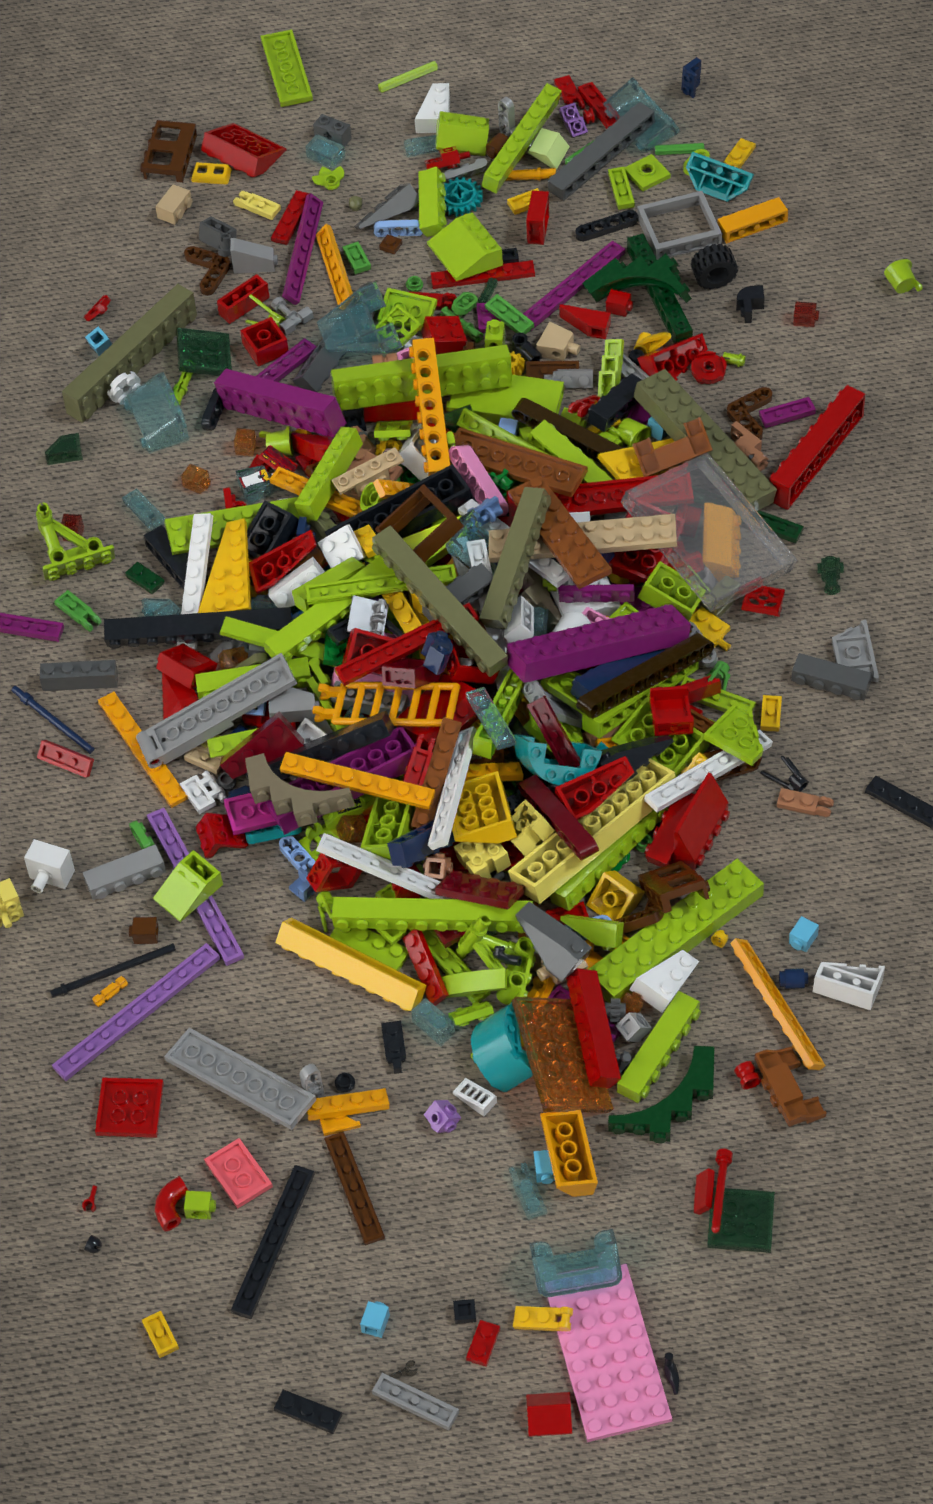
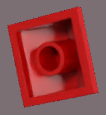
[526,1392,572,1437]

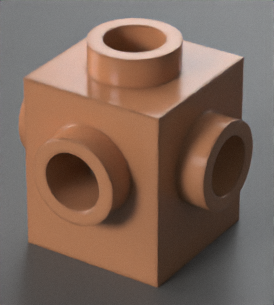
[423,852,453,881]

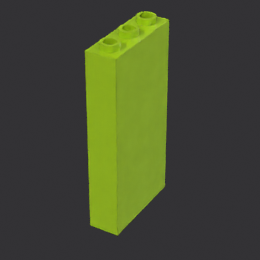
[446,375,564,428]

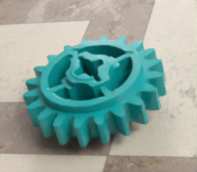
[444,177,483,217]

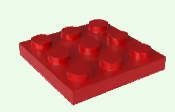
[95,1077,164,1138]

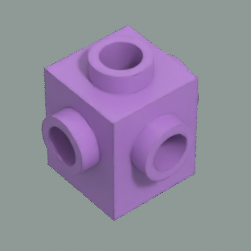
[424,1100,461,1133]

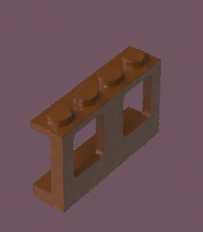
[140,120,197,183]
[637,861,710,913]

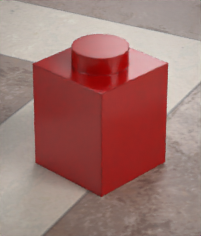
[606,289,633,317]

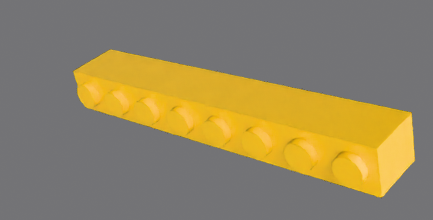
[275,917,427,1011]

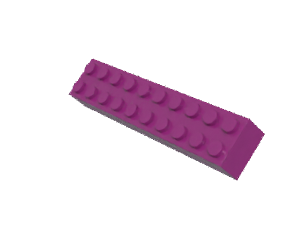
[506,604,691,683]

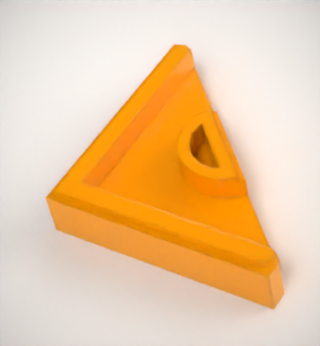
[320,1116,361,1137]

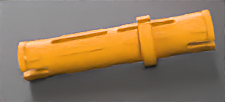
[506,167,556,181]

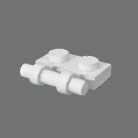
[180,771,227,814]

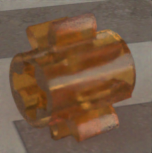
[621,991,645,1014]

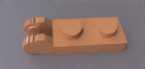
[777,788,834,817]

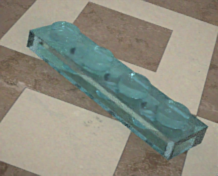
[466,687,516,750]

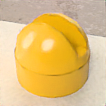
[711,930,729,948]

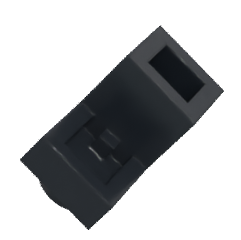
[736,285,765,323]

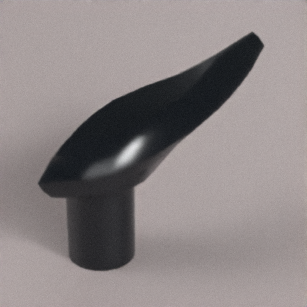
[664,1352,679,1395]

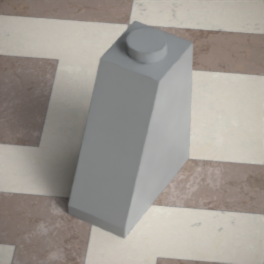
[230,238,278,274]
[269,687,319,723]

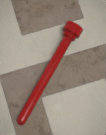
[711,1148,733,1233]

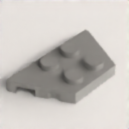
[832,620,879,682]

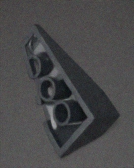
[597,735,674,783]

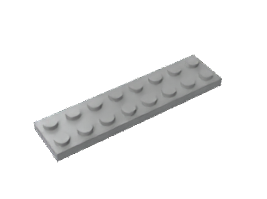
[164,1028,317,1130]

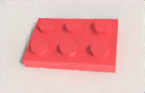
[204,1138,273,1209]

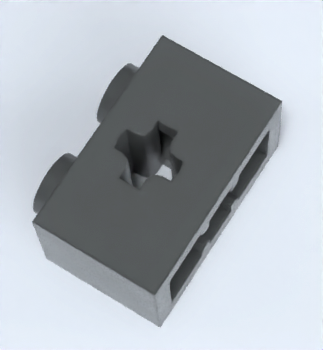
[313,114,352,149]

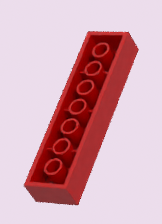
[769,385,866,510]

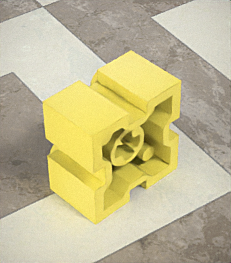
[510,799,555,857]
[454,842,511,879]
[0,878,24,928]

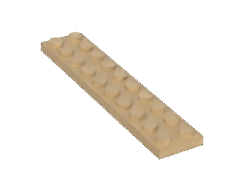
[489,514,677,563]

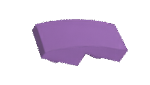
[558,103,588,138]

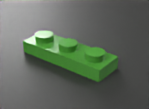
[485,294,534,334]

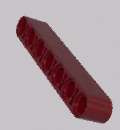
[517,774,599,861]

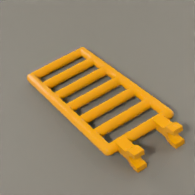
[312,681,460,727]

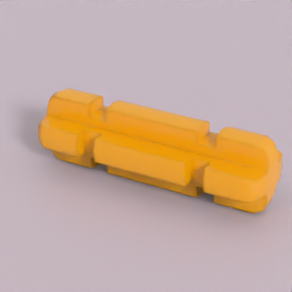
[92,976,128,1007]

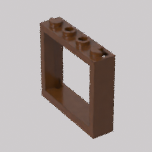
[375,484,464,563]

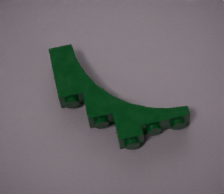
[582,253,692,303]
[608,1046,715,1144]

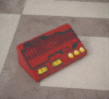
[259,445,298,473]

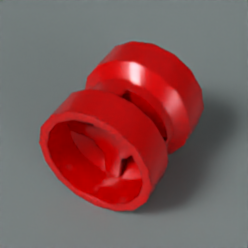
[734,1061,761,1090]

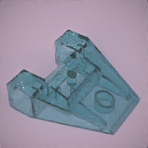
[317,282,403,354]

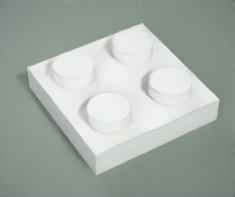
[317,524,366,568]

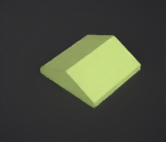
[528,128,570,170]

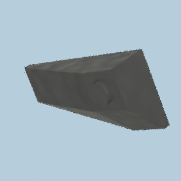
[354,183,419,229]
[515,902,592,983]

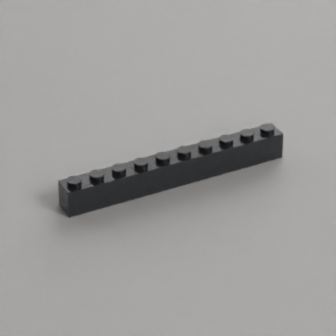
[104,607,293,648]

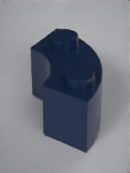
[421,631,453,675]

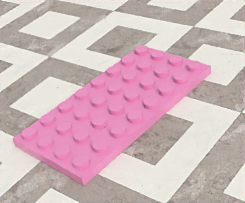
[544,1264,672,1442]

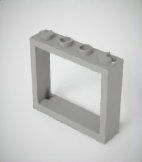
[637,191,722,260]

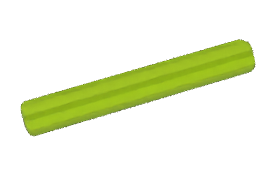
[378,61,438,93]

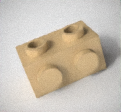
[155,184,192,225]

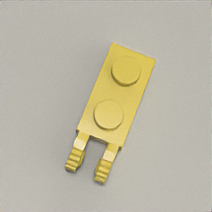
[233,191,281,220]

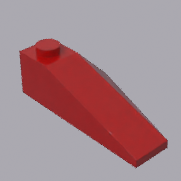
[637,333,708,381]
[249,530,317,594]
[162,672,199,719]
[554,756,634,820]

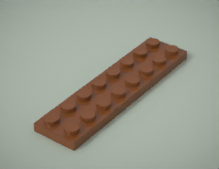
[448,427,588,497]
[508,475,612,589]

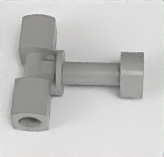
[271,297,314,336]

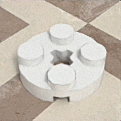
[107,371,142,405]

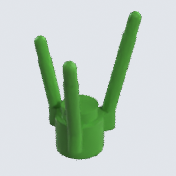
[707,661,730,691]

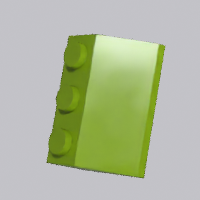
[435,111,489,156]
[637,561,708,621]

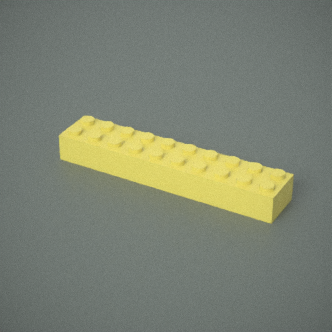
[508,759,676,904]

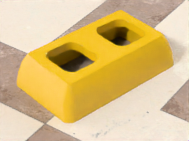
[191,162,232,185]

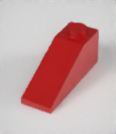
[291,432,334,461]

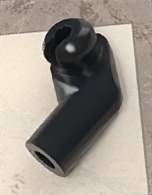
[493,946,522,966]

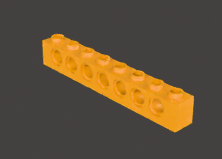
[409,338,450,477]

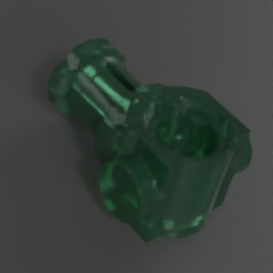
[817,556,844,595]

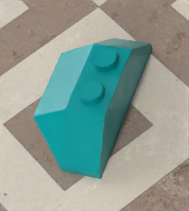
[686,152,754,202]

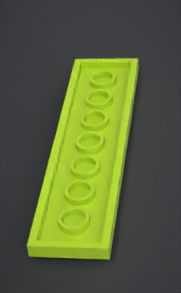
[164,497,309,555]

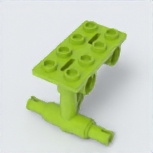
[36,502,115,581]
[455,913,536,1005]

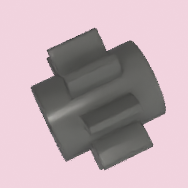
[605,998,626,1023]

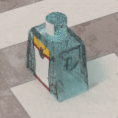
[235,466,274,505]

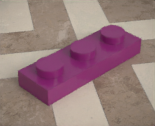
[759,397,816,428]

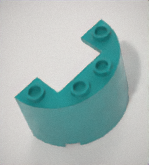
[514,734,602,785]
[471,999,538,1092]

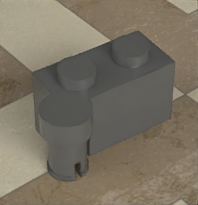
[199,216,237,257]

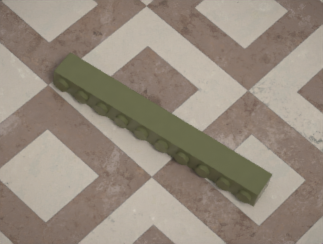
[372,525,508,677]

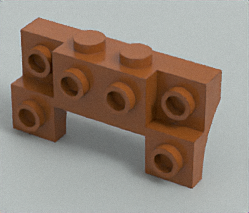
[632,417,713,477]
[755,1046,827,1127]

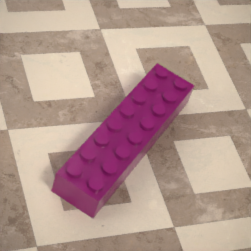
[214,369,346,438]
[266,726,415,835]

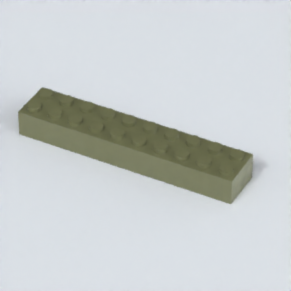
[62,284,197,423]
[634,369,777,517]

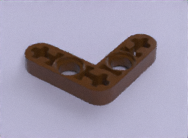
[184,246,231,296]
[727,387,772,440]
[614,899,664,934]

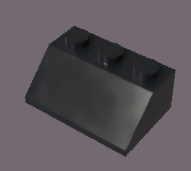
[247,500,299,559]

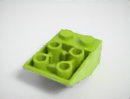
[153,850,223,922]

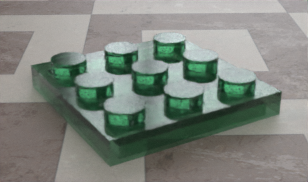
[176,328,232,376]
[707,1187,775,1253]

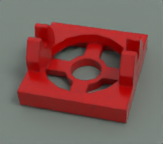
[741,583,785,617]

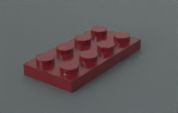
[435,871,525,909]

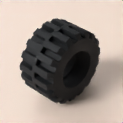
[691,244,738,290]

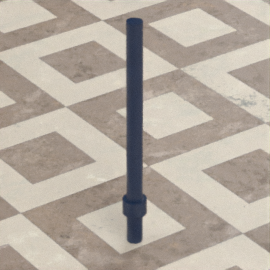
[11,686,95,754]

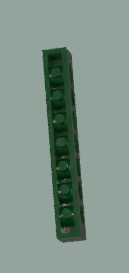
[627,233,693,343]

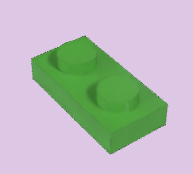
[342,242,371,274]

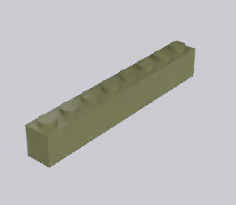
[479,487,551,629]

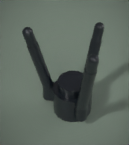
[760,756,809,792]

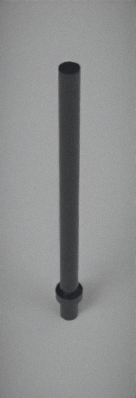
[50,943,176,998]

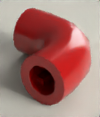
[155,1176,189,1231]

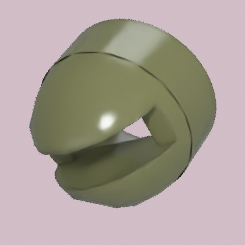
[349,196,362,211]

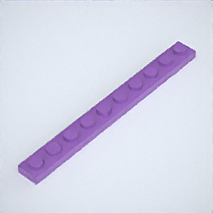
[147,808,244,966]
[52,943,220,1081]

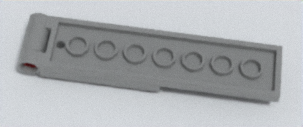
[136,653,298,768]

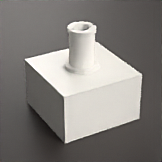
[24,839,75,893]

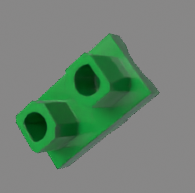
[488,469,513,499]

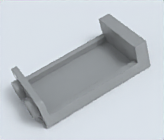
[521,680,582,729]

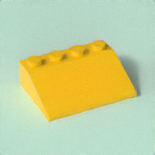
[442,771,517,844]

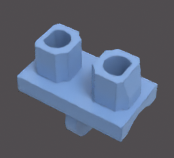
[467,496,503,529]

